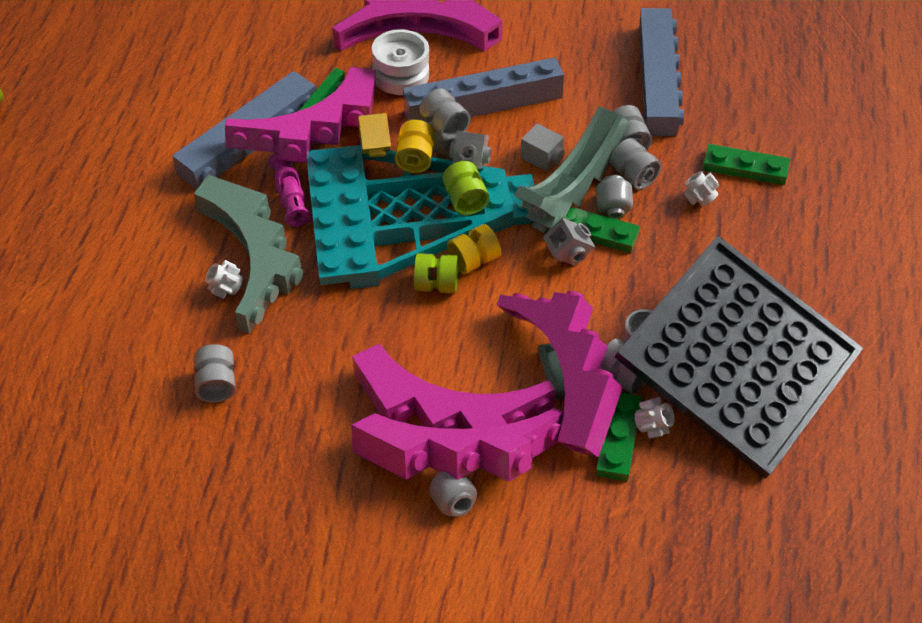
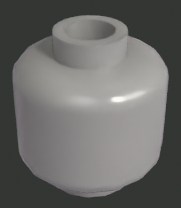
[596,175,633,219]
[429,471,477,517]

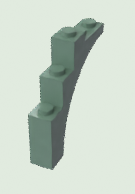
[514,106,629,234]
[194,175,303,334]

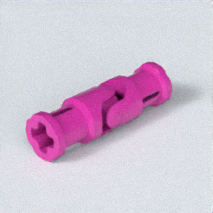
[269,153,311,227]

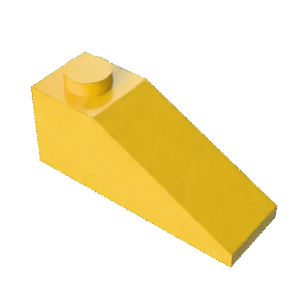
[358,113,391,157]

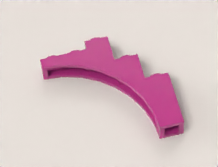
[332,0,502,52]
[225,67,376,163]
[497,290,623,458]
[352,344,555,429]
[351,408,564,481]

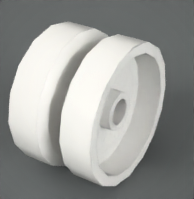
[372,29,429,95]

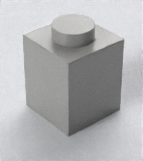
[521,123,565,172]

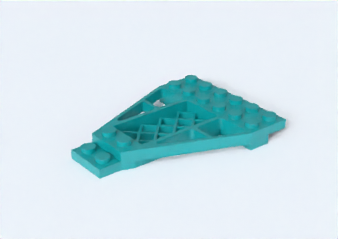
[307,145,534,289]

